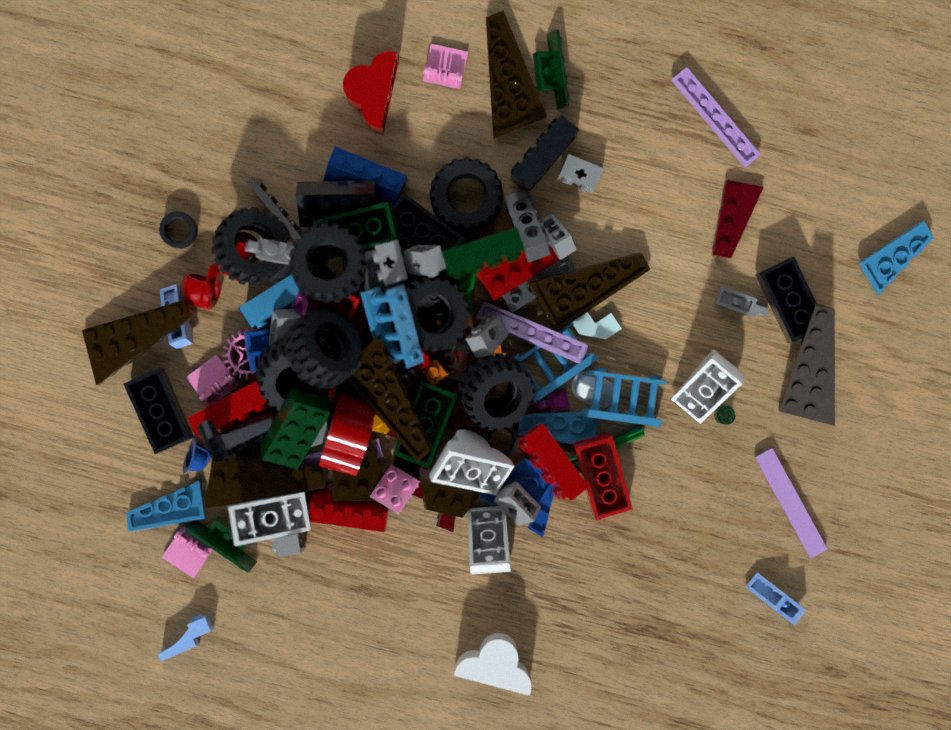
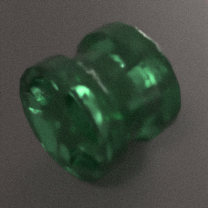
[714,405,736,425]

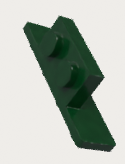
[533,30,570,109]
[185,516,257,573]

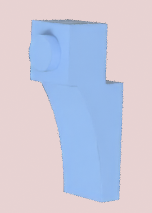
[160,284,194,349]
[746,572,806,626]
[158,613,214,661]

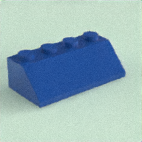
[323,146,407,206]

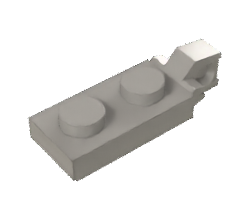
[245,239,294,265]
[714,286,769,318]

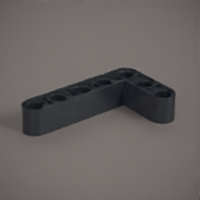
[197,408,279,462]

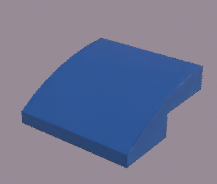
[244,328,271,372]

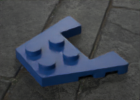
[479,458,554,537]

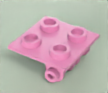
[423,44,468,89]
[186,354,239,406]
[370,464,420,515]
[162,525,213,578]

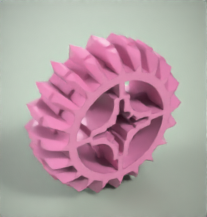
[222,329,257,381]

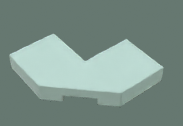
[573,312,622,340]

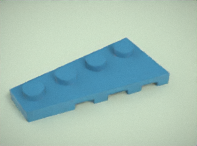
[858,221,934,295]
[518,412,599,444]
[126,481,206,532]

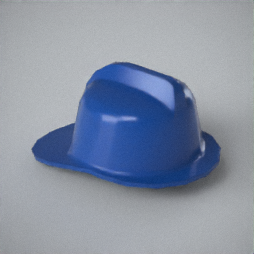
[182,434,210,473]

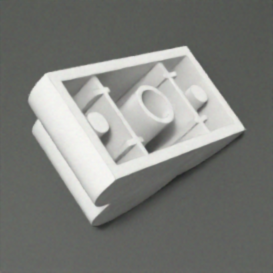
[671,349,746,424]
[429,429,514,495]
[228,492,311,546]
[467,506,511,575]
[454,633,531,696]

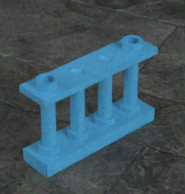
[360,285,424,368]
[513,322,598,403]
[582,367,667,427]

